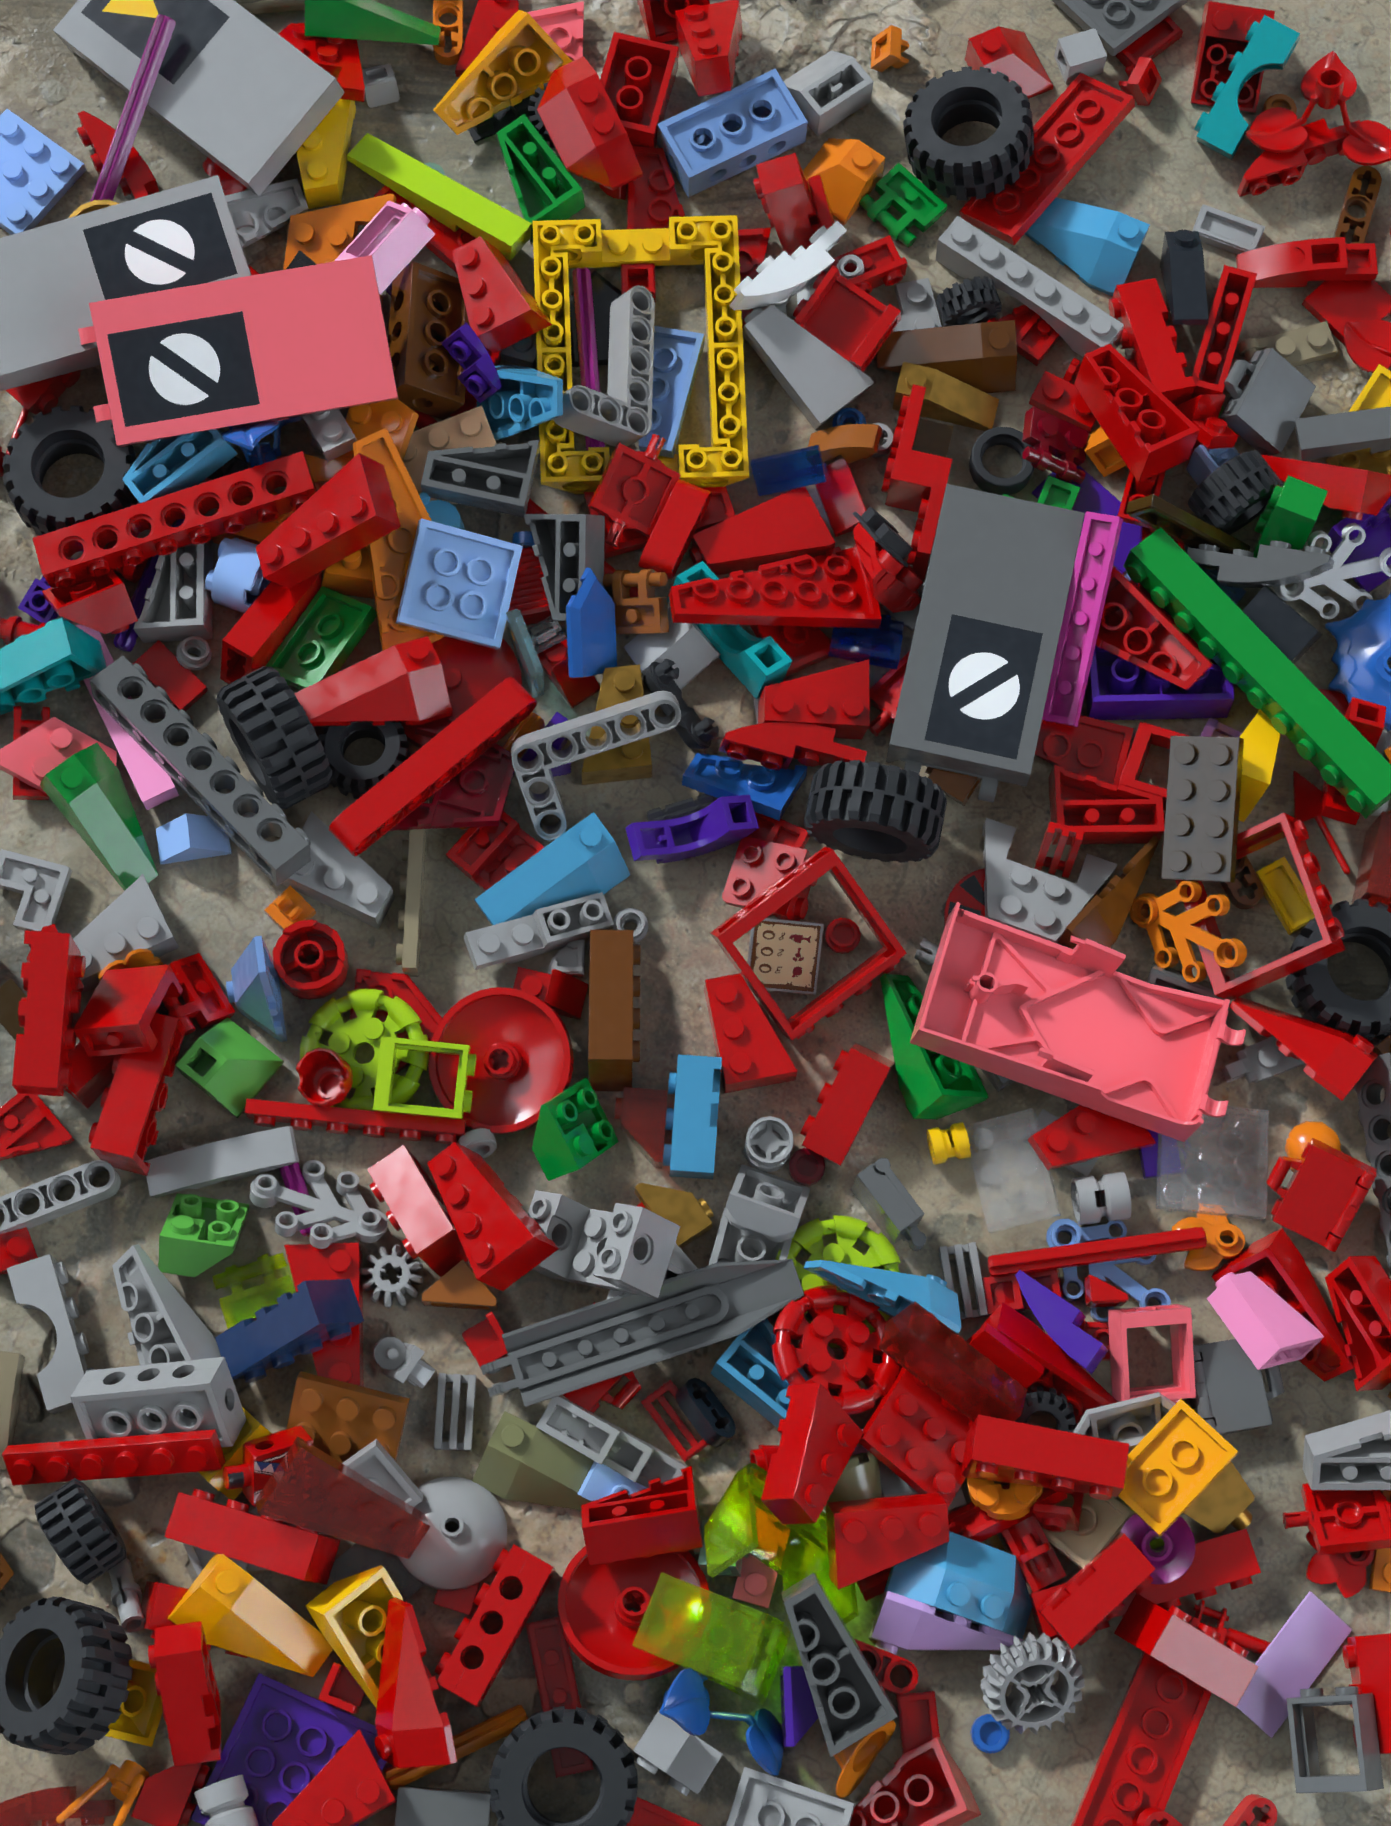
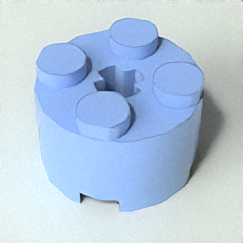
[205,537,271,613]

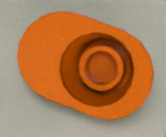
[834,1720,896,1798]

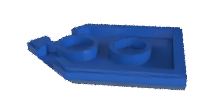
[566,568,617,678]

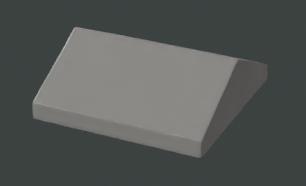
[624,607,721,690]

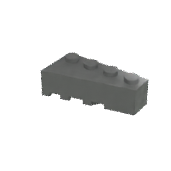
[781,1573,898,1757]

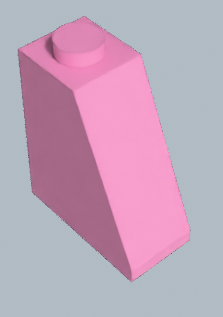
[1207,1271,1324,1370]

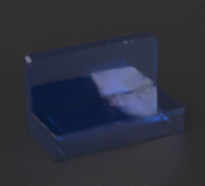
[751,445,828,496]

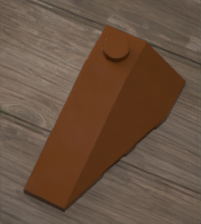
[876,320,1017,393]
[1057,836,1160,949]

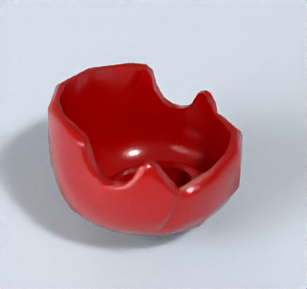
[296,1048,353,1108]

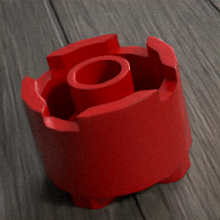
[272,919,349,1000]

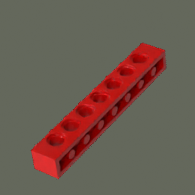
[32,451,317,589]

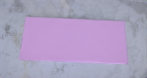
[1237,1591,1352,1738]

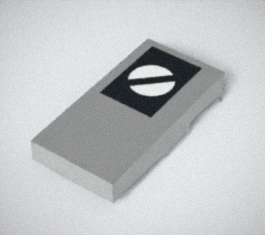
[0,175,255,391]

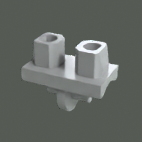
[373,1337,435,1389]

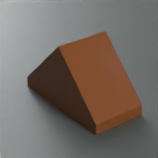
[422,1259,498,1311]

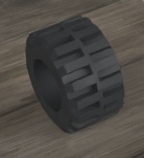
[1188,450,1283,535]
[319,721,410,799]
[35,1478,127,1585]

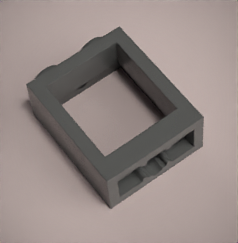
[1286,1686,1384,1793]

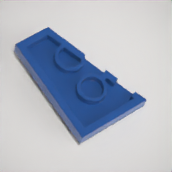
[682,753,808,821]

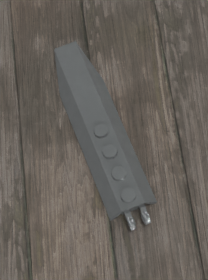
[481,1259,804,1407]

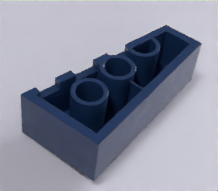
[215,1279,364,1383]

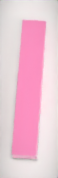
[76,624,179,810]

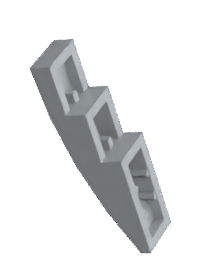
[144,1126,299,1198]
[536,1396,688,1488]

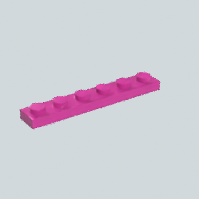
[1042,511,1123,727]

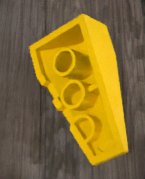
[1239,709,1280,822]

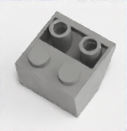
[784,50,874,136]

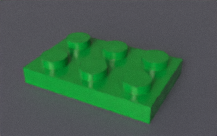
[265,586,377,690]

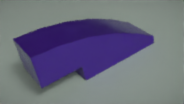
[1015,1269,1108,1374]

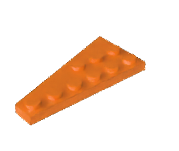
[353,428,445,651]

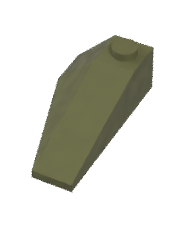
[472,1411,638,1511]

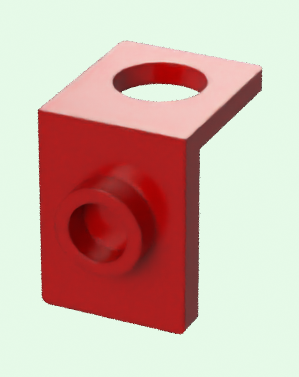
[1033,1492,1084,1532]

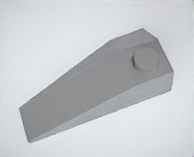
[112,1244,221,1365]

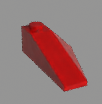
[1261,454,1391,520]
[1096,567,1213,691]
[294,636,452,726]
[1229,997,1378,1101]
[1211,1228,1354,1382]
[980,1302,1118,1424]
[849,1737,981,1826]

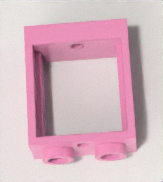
[335,201,435,295]

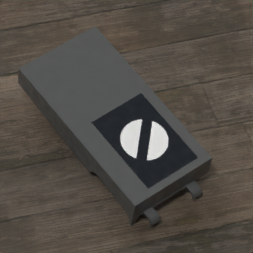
[886,484,1085,803]

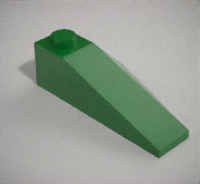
[305,0,441,45]
[40,743,158,891]
[880,973,989,1120]

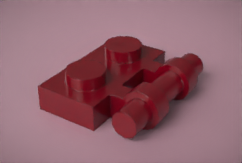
[1022,407,1089,484]

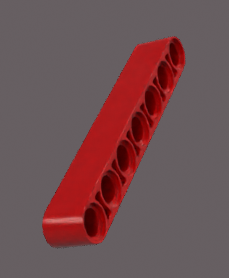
[328,677,538,856]

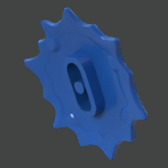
[1325,593,1391,732]

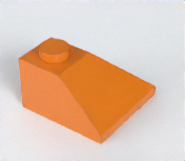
[803,138,886,225]

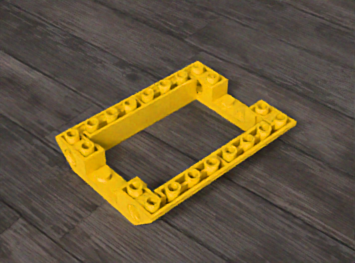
[532,215,749,494]

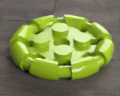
[299,988,429,1111]
[775,1215,901,1348]

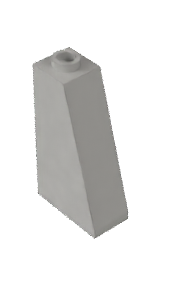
[743,304,874,430]

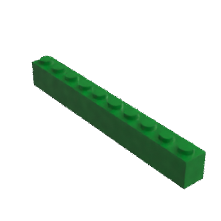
[1123,527,1391,819]

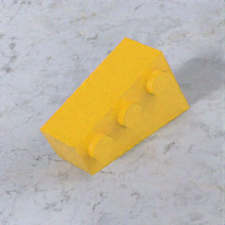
[296,99,356,209]

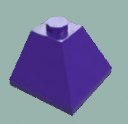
[779,1666,819,1747]

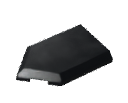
[569,270,622,367]

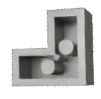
[633,1710,723,1797]

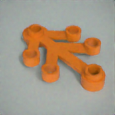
[1130,881,1247,983]

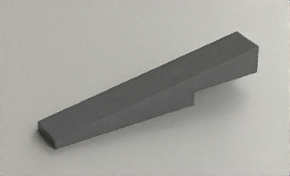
[1295,406,1391,461]

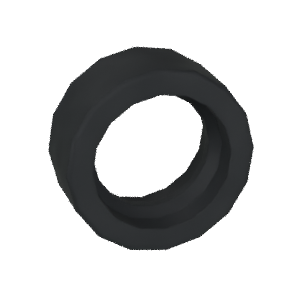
[969,427,1034,496]

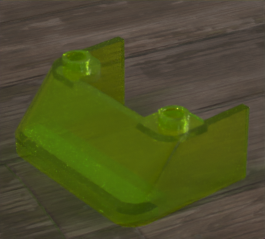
[704,1463,859,1624]

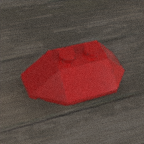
[537,56,643,190]

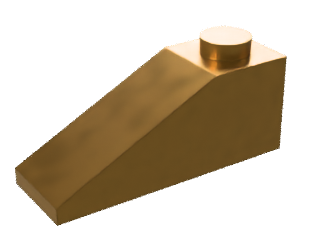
[892,362,999,431]

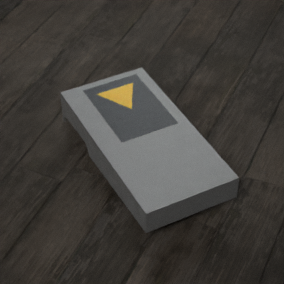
[53,0,345,197]

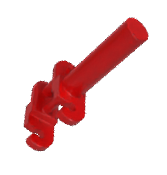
[1189,1599,1271,1655]

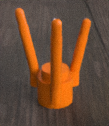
[56,1760,150,1826]

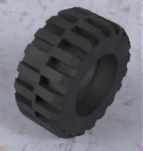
[903,66,1034,201]
[2,405,139,536]
[216,666,333,809]
[804,760,947,863]
[1285,899,1391,1042]
[0,1596,133,1755]
[489,1706,638,1826]

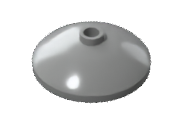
[394,1477,507,1591]

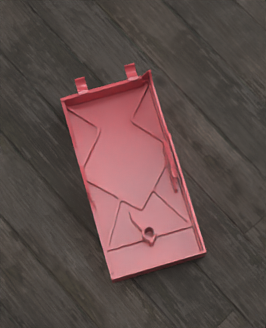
[910,902,1246,1142]

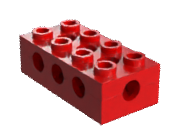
[434,1544,555,1707]

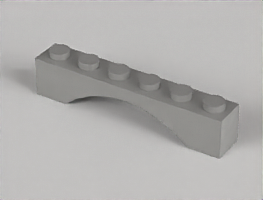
[936,216,1124,357]

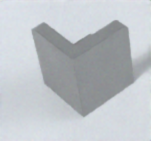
[1054,28,1107,84]

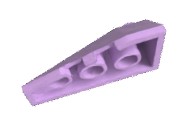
[868,1591,1024,1655]

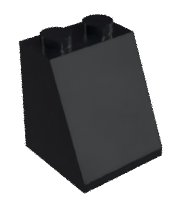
[1210,586,1323,665]

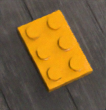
[1118,1399,1238,1537]

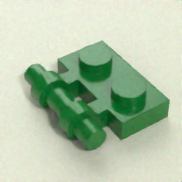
[859,163,948,248]

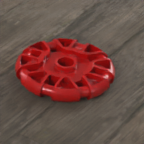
[772,1285,901,1415]

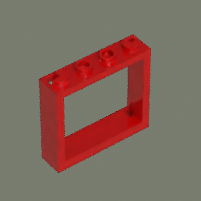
[1175,812,1345,1001]
[710,847,907,1040]

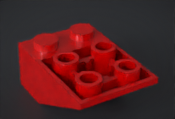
[1190,1,1275,113]

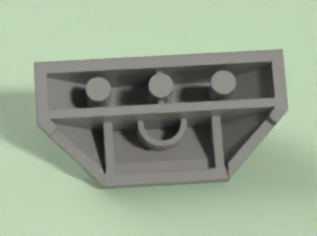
[1073,1392,1176,1454]

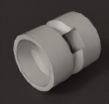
[744,1116,794,1173]
[1071,1172,1131,1225]
[194,1774,259,1826]

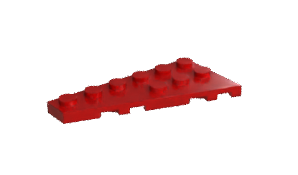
[669,544,882,628]

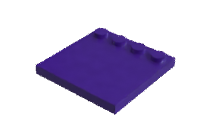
[191,1673,387,1826]

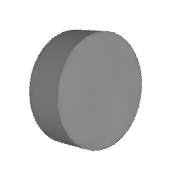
[458,1128,497,1158]

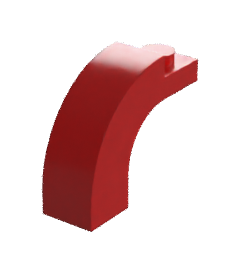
[1320,697,1386,826]

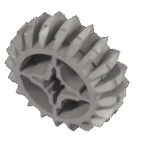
[980,1632,1085,1735]

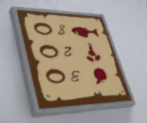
[747,918,824,995]

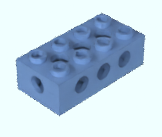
[657,68,808,198]

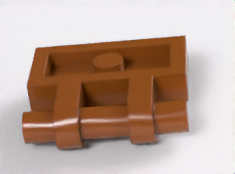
[603,569,669,634]

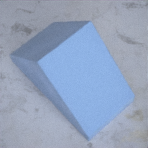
[1186,445,1239,485]
[156,813,232,864]

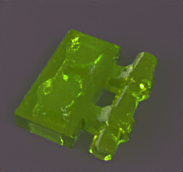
[212,1252,296,1329]

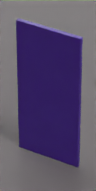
[1031,465,1140,572]

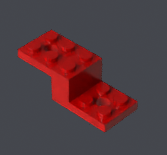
[881,384,953,580]

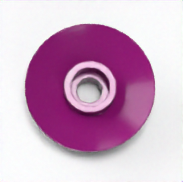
[1120,1513,1195,1585]

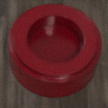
[788,1148,825,1186]

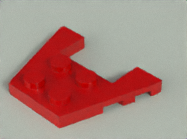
[278,23,365,102]

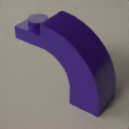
[625,795,759,864]

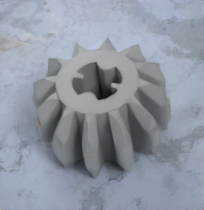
[361,1244,424,1308]

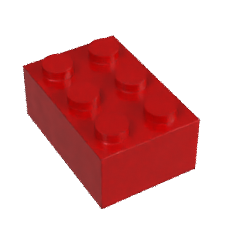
[600,32,679,148]

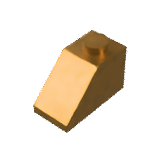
[634,1183,714,1249]

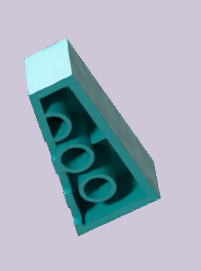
[0,617,107,715]

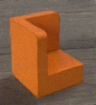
[1085,426,1126,477]

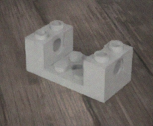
[528,1190,680,1298]

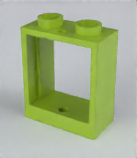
[373,1036,477,1120]

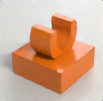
[871,25,909,73]
[264,886,316,930]

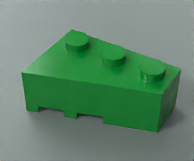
[497,114,586,244]
[1253,475,1328,558]

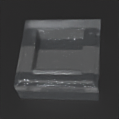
[523,616,567,655]

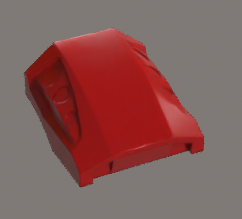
[853,523,924,613]

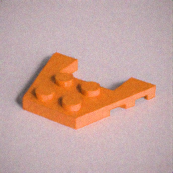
[283,194,396,305]
[304,399,419,485]

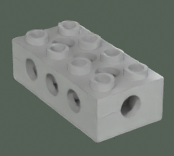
[70,1357,247,1447]

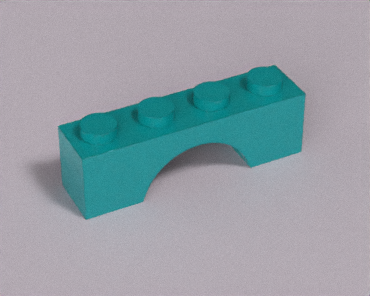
[1194,15,1300,160]
[668,561,792,699]

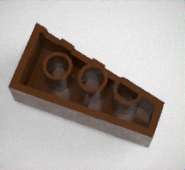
[588,930,641,1092]

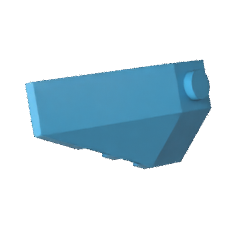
[1025,197,1150,297]
[477,365,563,440]
[474,812,631,925]
[804,1260,962,1335]

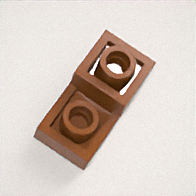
[805,424,882,465]

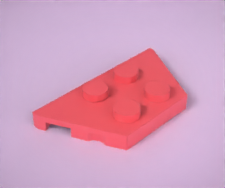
[0,717,117,793]

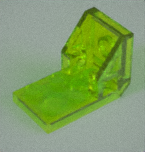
[632,1572,791,1706]

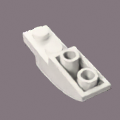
[729,220,847,310]

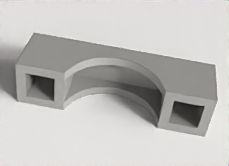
[7,1254,94,1414]

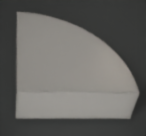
[548,939,585,977]

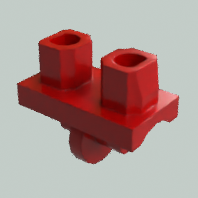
[1000,1515,1067,1593]

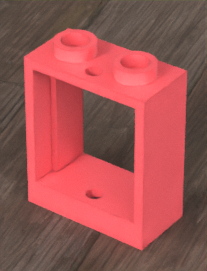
[1108,1304,1196,1403]

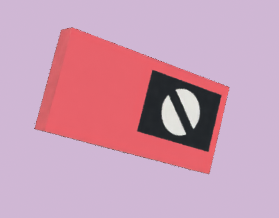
[78,255,399,447]

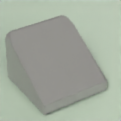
[362,63,400,108]

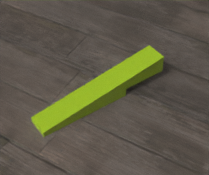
[347,133,532,261]

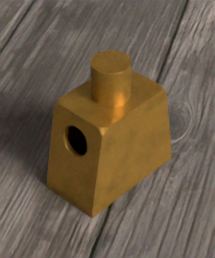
[1183,1462,1255,1533]

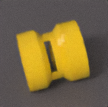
[926,1122,971,1165]

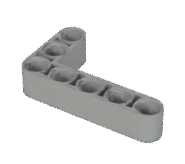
[553,285,655,447]
[511,691,681,841]
[0,1160,121,1234]

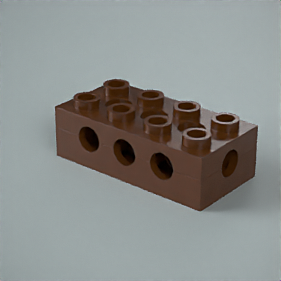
[388,261,470,420]

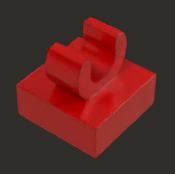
[1118,57,1162,106]

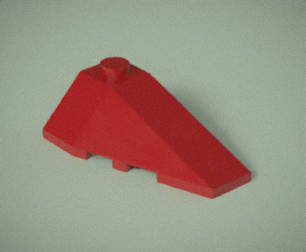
[375,1597,457,1768]

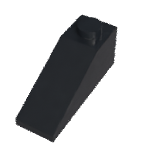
[1160,230,1209,325]

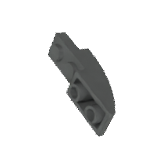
[1187,541,1334,588]

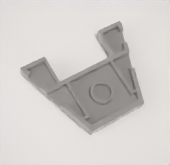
[982,818,1117,943]

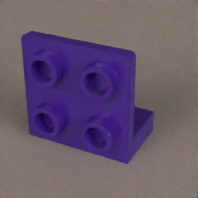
[1323,496,1391,593]

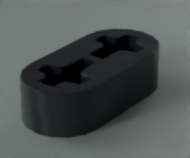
[676,1378,736,1447]

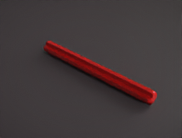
[988,1227,1207,1277]

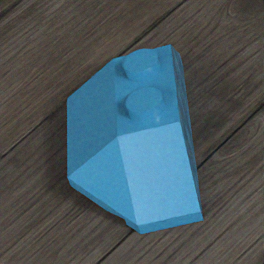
[884,1531,1032,1639]

